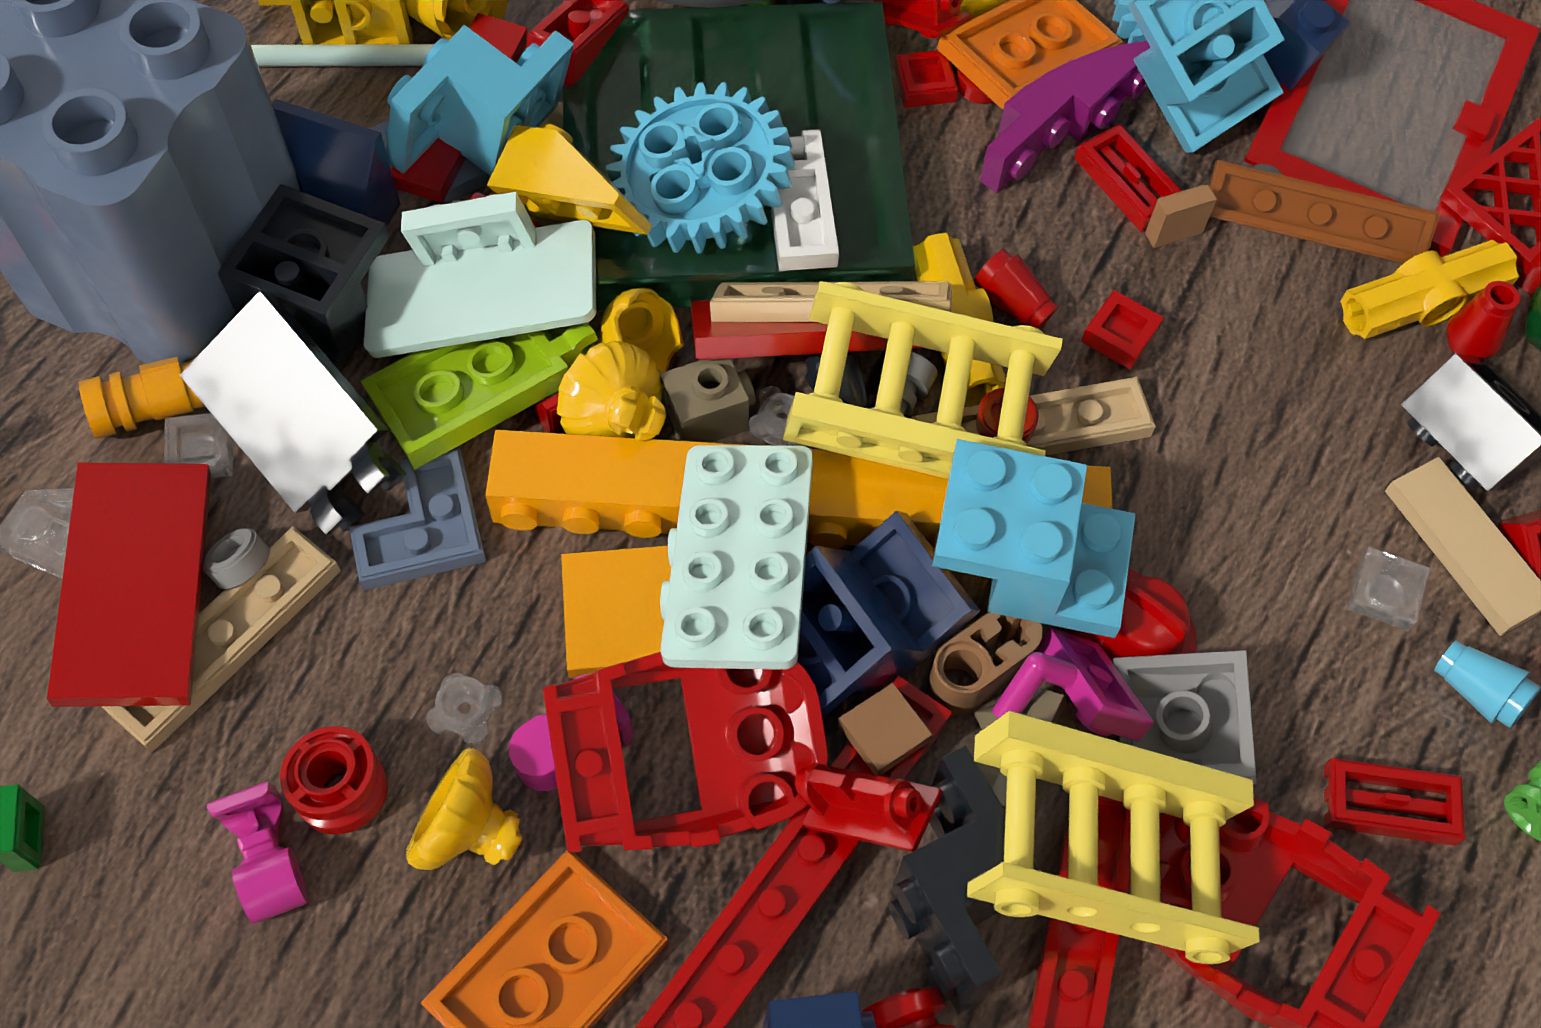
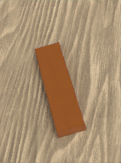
[1209,160,1440,264]

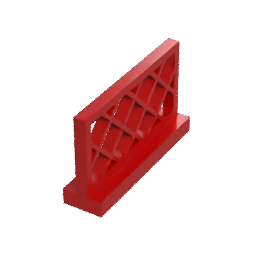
[1439,117,1541,297]

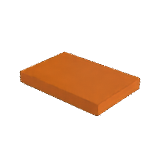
[937,0,1123,110]
[421,850,669,1028]

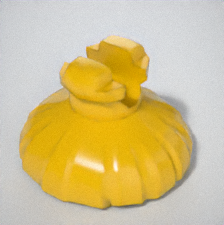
[557,340,666,441]
[406,747,522,870]

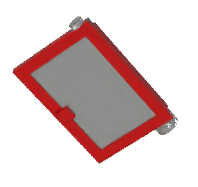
[1241,0,1540,257]

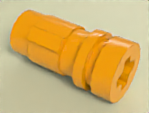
[78,356,205,439]

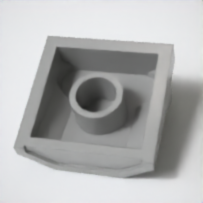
[1114,650,1257,785]

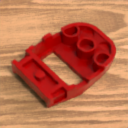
[542,651,828,852]
[1129,797,1440,1028]

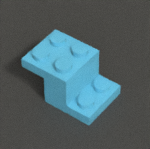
[1127,0,1285,153]
[385,25,574,176]
[932,439,1135,638]

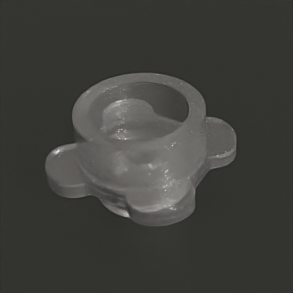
[749,386,801,446]
[426,673,503,745]

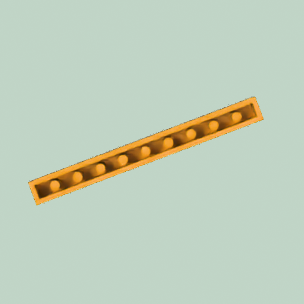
[485,430,1112,550]

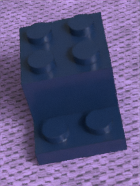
[797,511,980,719]

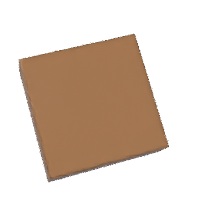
[1145,184,1217,248]
[838,683,932,776]

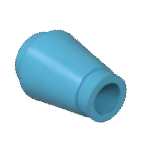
[1434,640,1541,729]

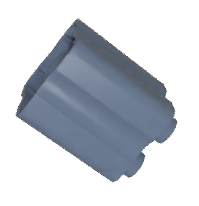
[0,0,303,363]

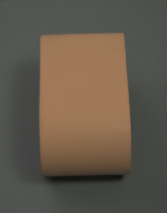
[927,612,1042,716]

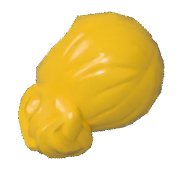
[600,288,684,373]

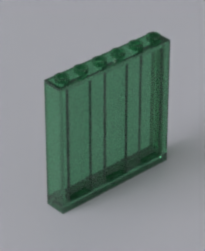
[562,2,915,311]

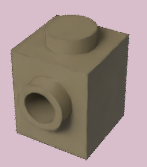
[660,358,756,443]

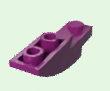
[980,40,1151,193]

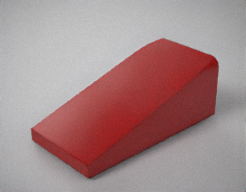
[526,0,629,87]

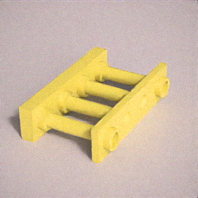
[783,281,1063,479]
[967,711,1259,964]

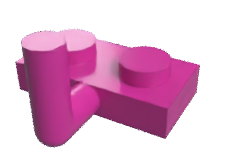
[992,627,1154,742]

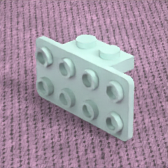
[364,192,596,358]
[660,445,813,670]

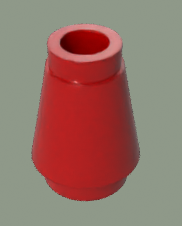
[973,248,1059,329]
[1447,281,1520,359]

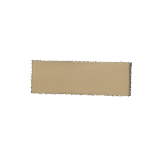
[1385,457,1541,637]

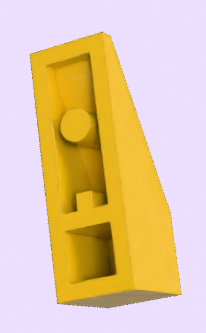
[487,123,652,235]

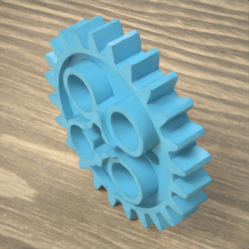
[606,82,795,253]

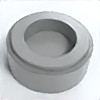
[203,528,270,589]

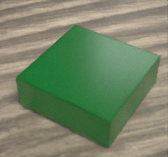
[0,784,45,872]

